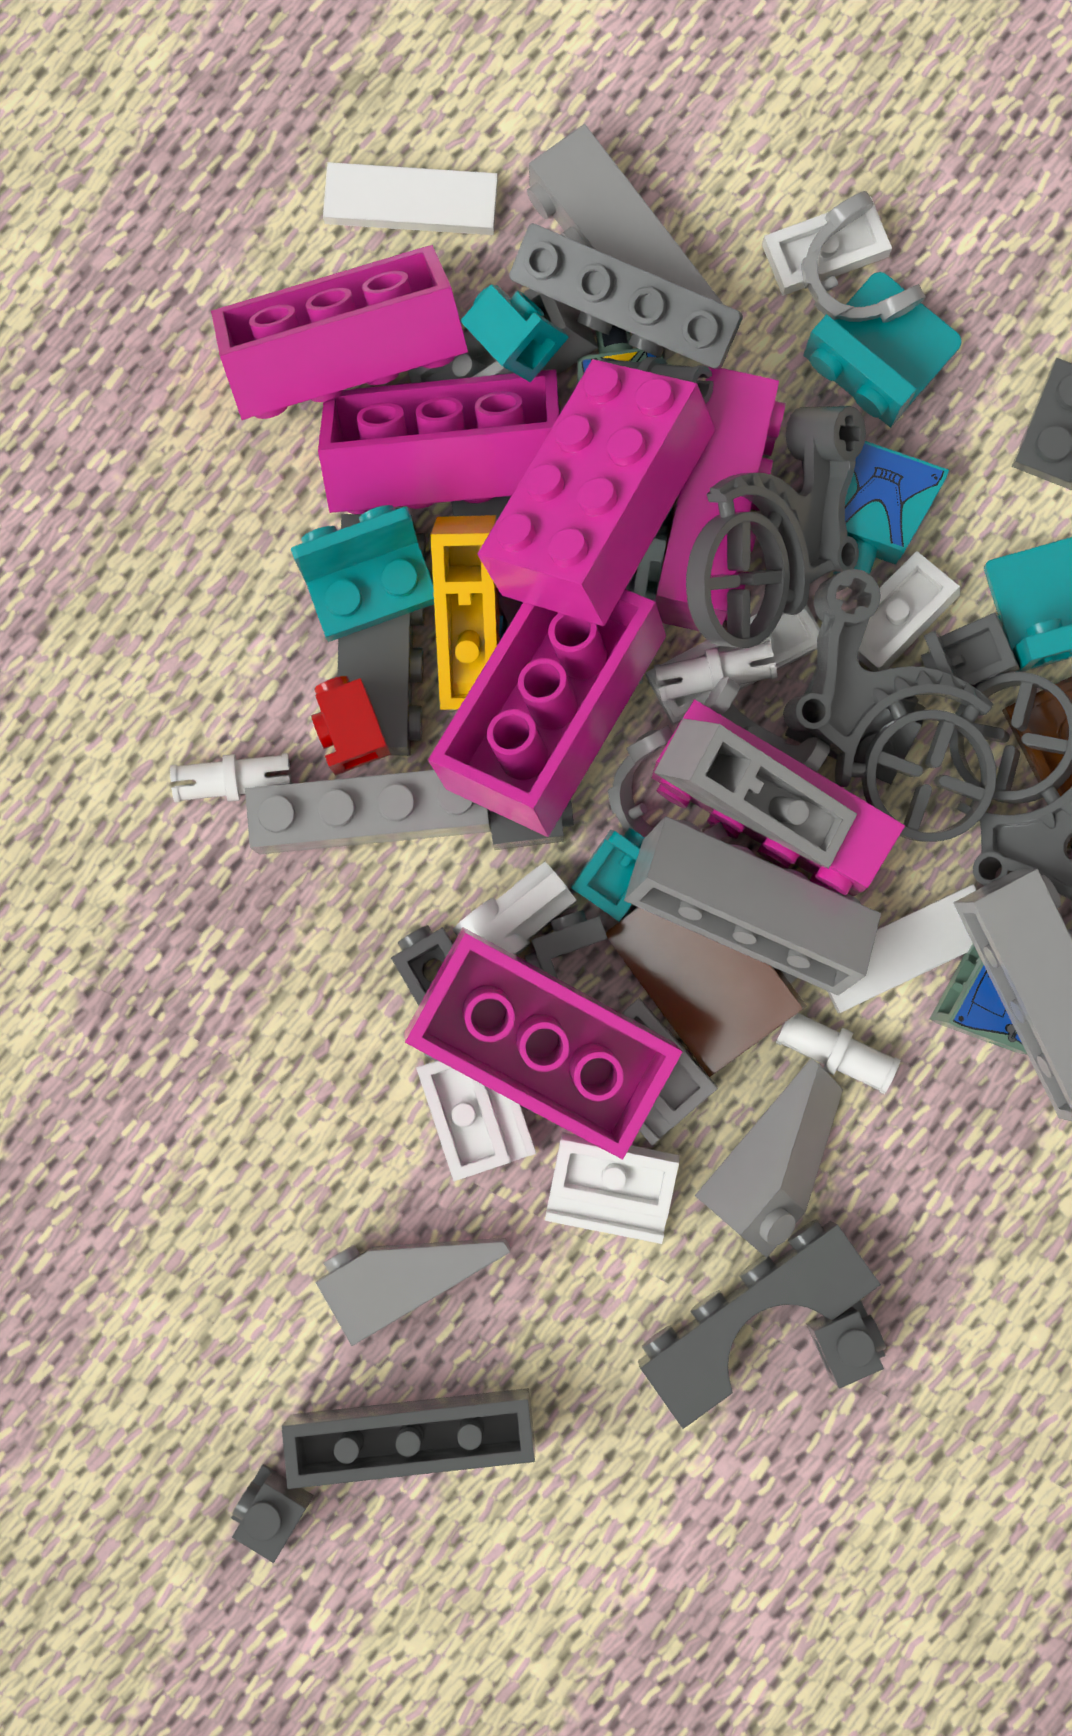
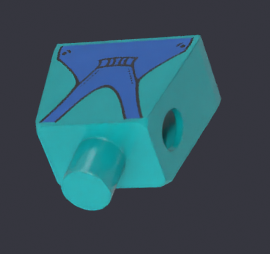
[833,441,949,575]

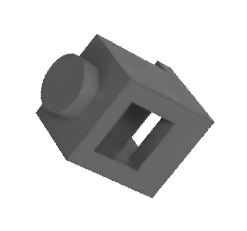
[391,925,453,1006]
[806,1300,886,1389]
[231,1464,314,1563]

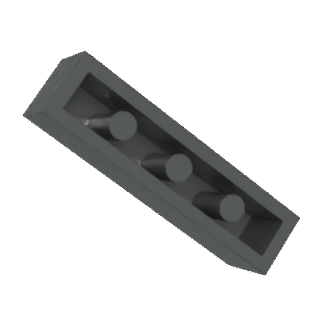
[337,514,426,756]
[281,1388,535,1489]

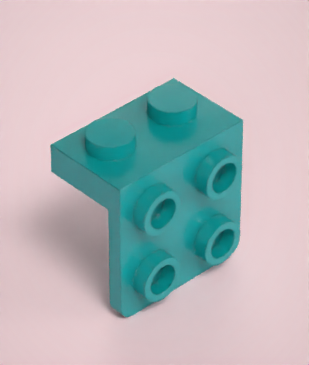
[803,272,962,428]

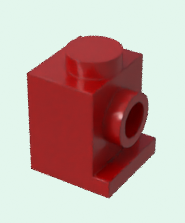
[311,676,391,776]

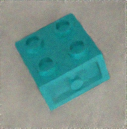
[291,505,434,642]
[984,537,1072,672]

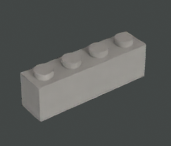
[527,124,723,361]
[245,770,491,855]
[624,816,881,996]
[953,869,1072,1122]

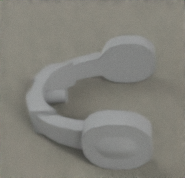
[801,191,926,323]
[704,676,830,772]
[608,725,728,840]

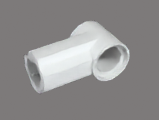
[453,862,577,955]

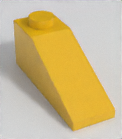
[431,515,500,710]

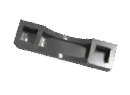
[638,1219,881,1429]

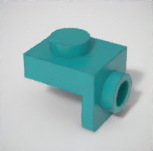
[570,827,645,922]

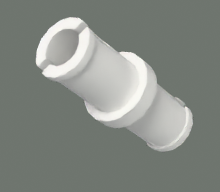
[654,641,778,702]
[170,753,292,803]
[776,1013,901,1094]

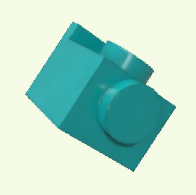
[460,284,569,383]

